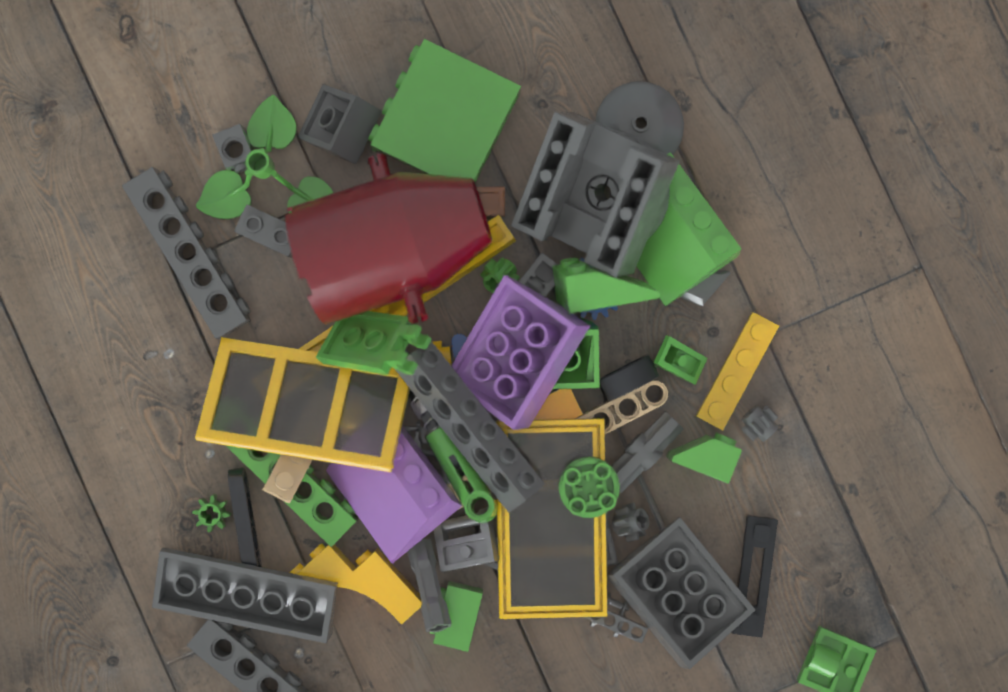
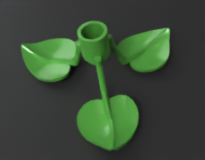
[196,95,334,219]

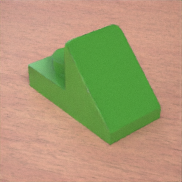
[653,335,708,385]

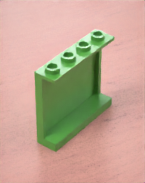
[368,39,521,183]

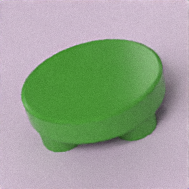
[559,456,620,518]

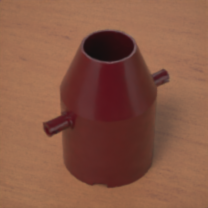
[285,154,493,324]

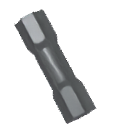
[407,538,451,633]

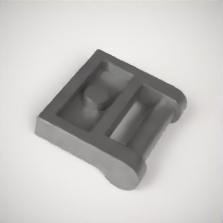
[434,508,499,572]

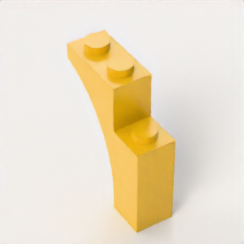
[289,543,422,625]

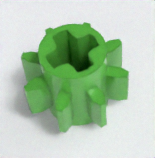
[480,258,520,294]
[192,494,232,532]

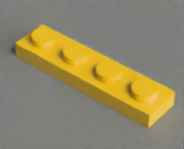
[696,312,779,431]

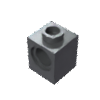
[212,124,254,173]

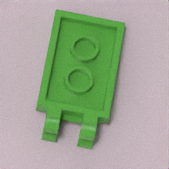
[316,311,432,375]

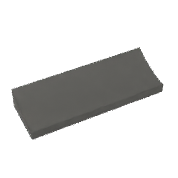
[152,547,338,643]

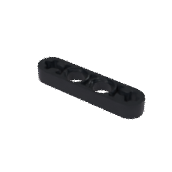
[228,467,262,567]

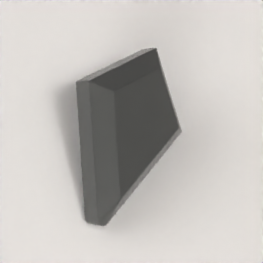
[679,270,731,307]

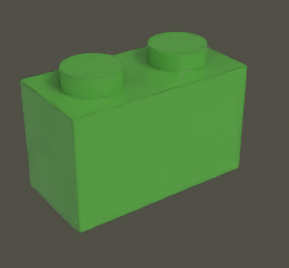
[430,581,483,652]

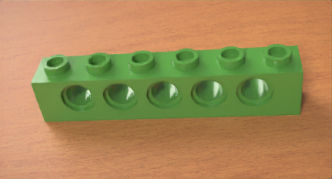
[213,395,359,547]

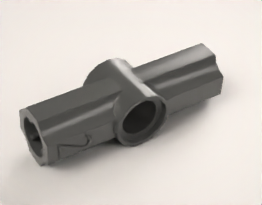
[611,411,684,493]

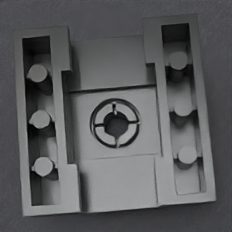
[511,112,680,278]

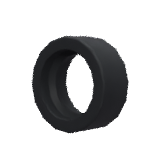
[600,355,659,401]

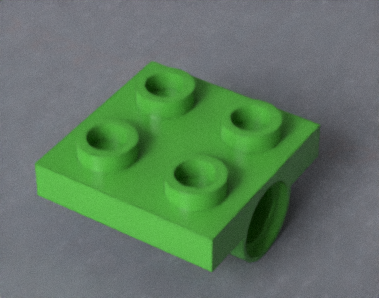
[797,626,877,692]

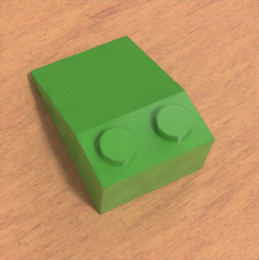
[552,258,660,313]

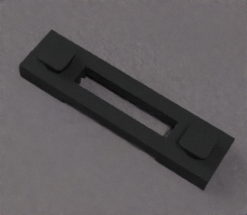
[732,515,778,638]

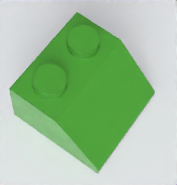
[666,432,742,484]

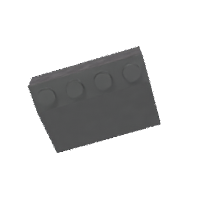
[607,517,755,669]

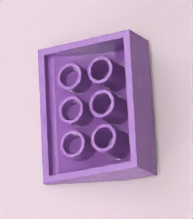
[451,275,590,430]
[325,408,462,563]

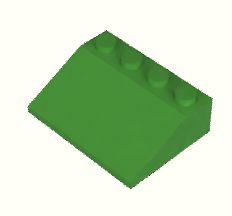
[613,152,741,307]

